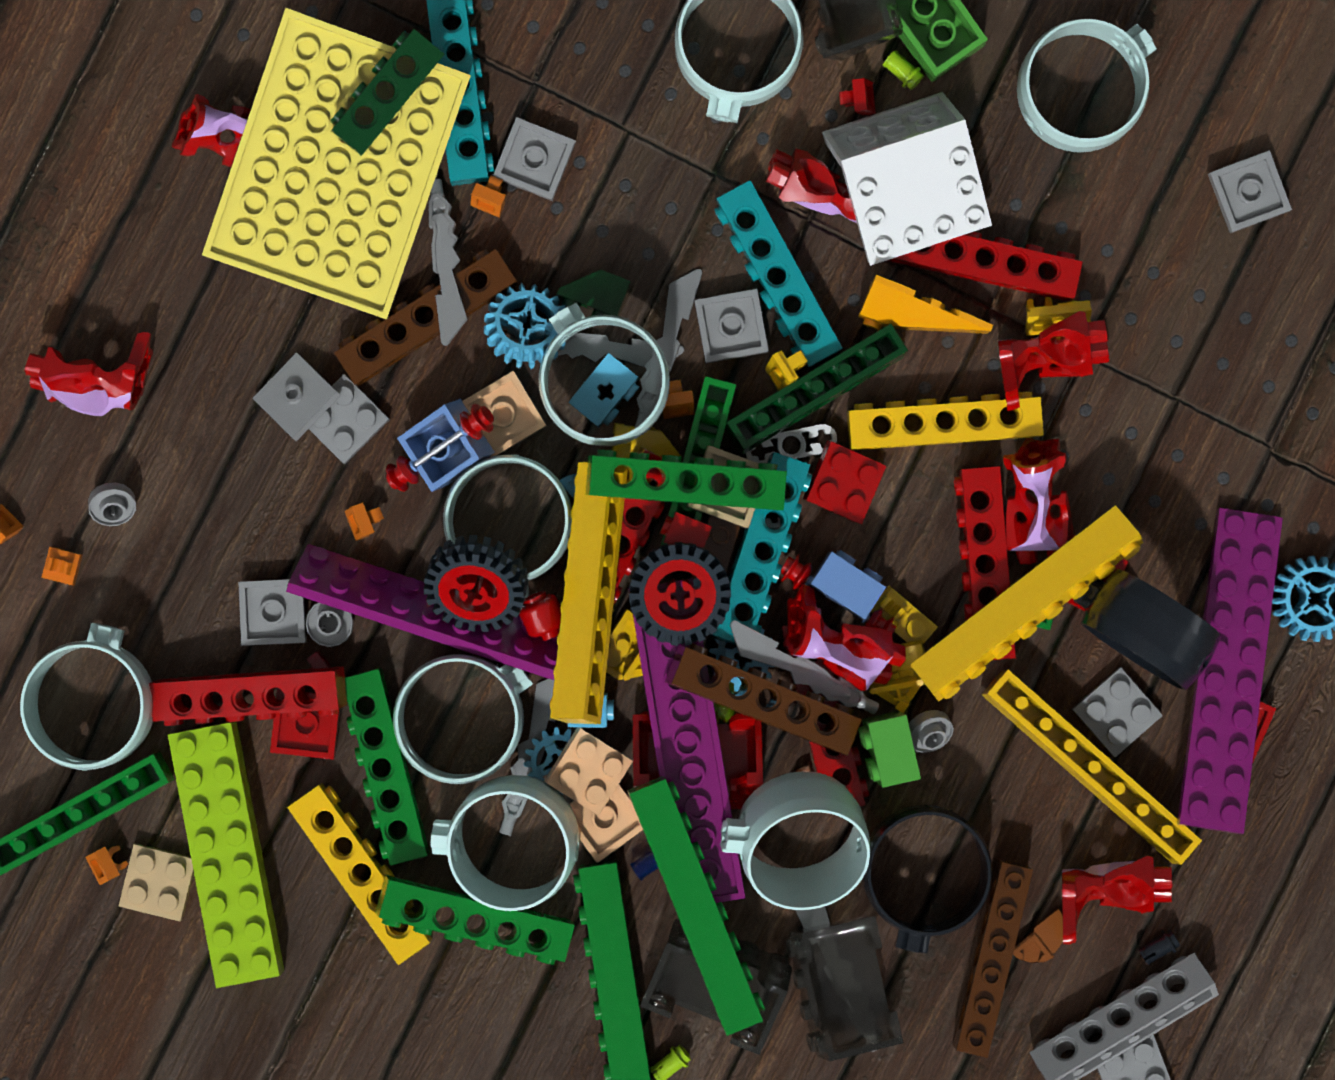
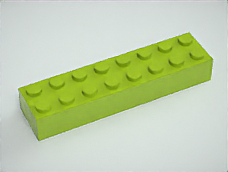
[168,722,285,988]

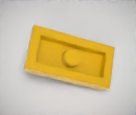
[1025,297,1092,336]
[765,350,808,391]
[870,586,938,644]

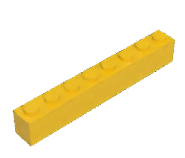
[550,462,628,724]
[910,505,1143,702]
[981,669,1202,865]

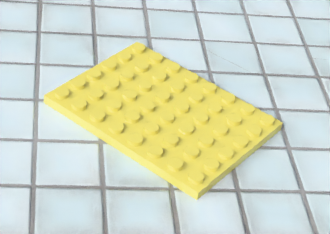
[202,8,471,320]

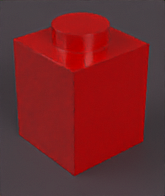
[660,512,712,548]

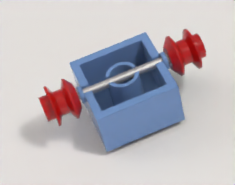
[386,399,495,492]
[781,550,897,634]

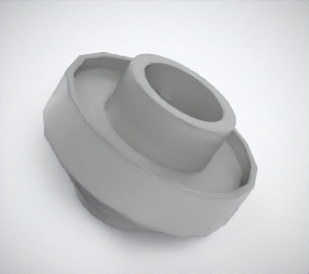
[88,482,136,526]
[306,603,354,647]
[909,710,954,753]

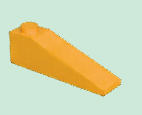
[858,275,993,334]

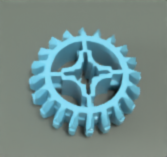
[484,283,566,369]
[1272,556,1335,642]

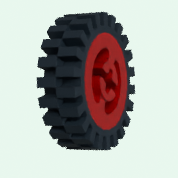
[424,535,528,632]
[629,542,731,646]

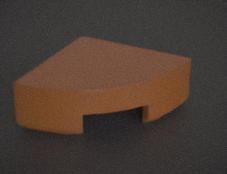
[1032,908,1063,954]
[1013,930,1054,963]

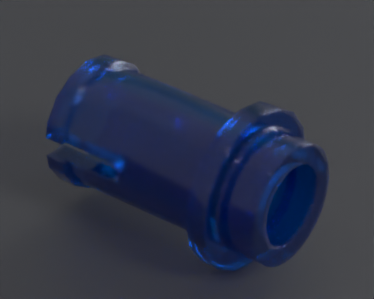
[630,851,659,881]

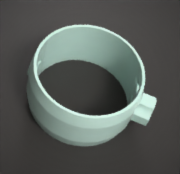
[675,0,803,123]
[1017,19,1157,152]
[539,302,670,446]
[443,455,572,598]
[20,623,153,771]
[393,654,533,784]
[720,771,870,910]
[431,775,580,911]

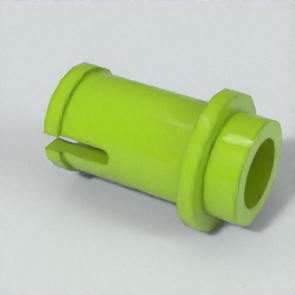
[882,50,924,90]
[649,1044,692,1080]

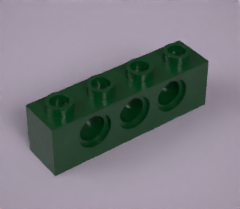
[330,29,445,156]

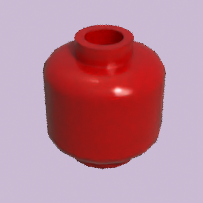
[519,590,561,641]

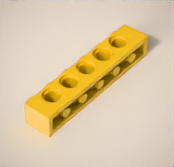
[847,392,1044,450]
[287,783,433,965]

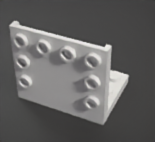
[822,92,992,266]

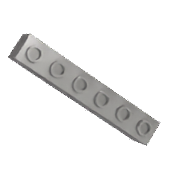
[1029,953,1219,1080]

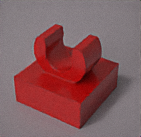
[839,78,876,116]

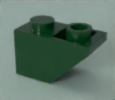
[557,270,631,316]

